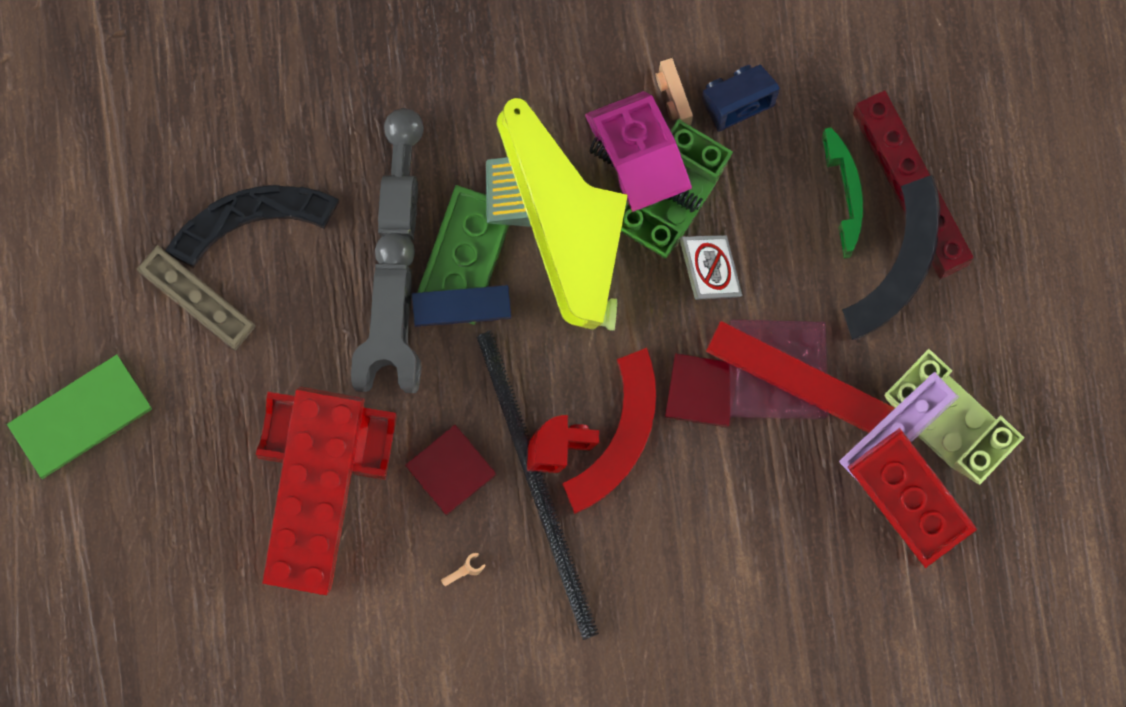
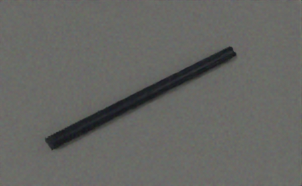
[476,330,599,640]

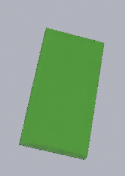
[417,185,510,325]
[7,354,152,479]

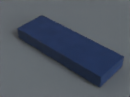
[412,285,511,327]

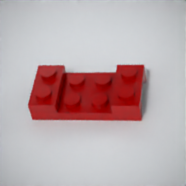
[256,392,397,480]

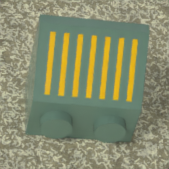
[486,157,531,227]

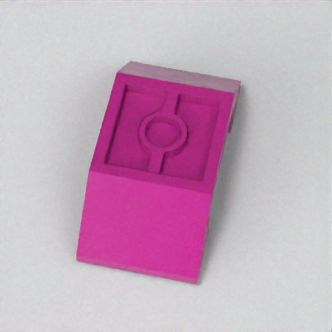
[585,91,692,212]

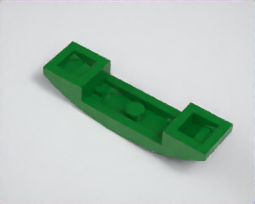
[822,128,863,259]

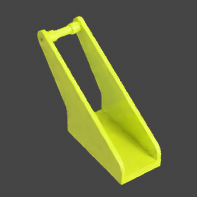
[497,98,628,330]

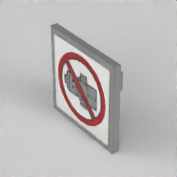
[679,235,743,300]

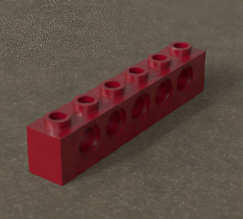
[853,90,974,280]

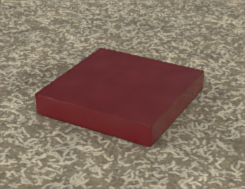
[665,353,738,428]
[405,425,496,516]

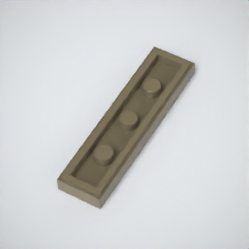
[137,245,256,351]

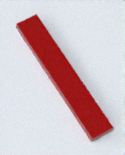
[706,321,894,433]

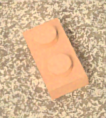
[656,58,693,125]

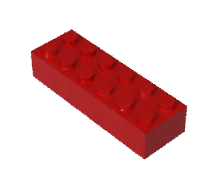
[262,386,365,596]

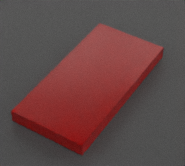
[847,428,978,568]

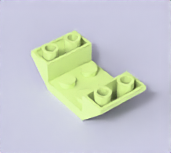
[884,349,1025,485]

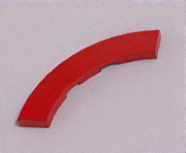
[562,348,656,515]

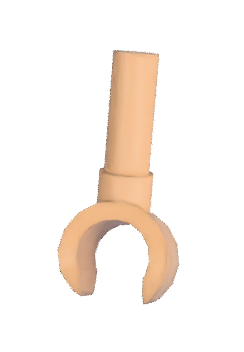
[441,553,485,587]

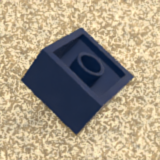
[702,64,780,132]

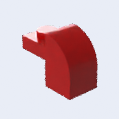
[527,415,599,473]

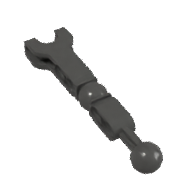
[351,108,424,394]

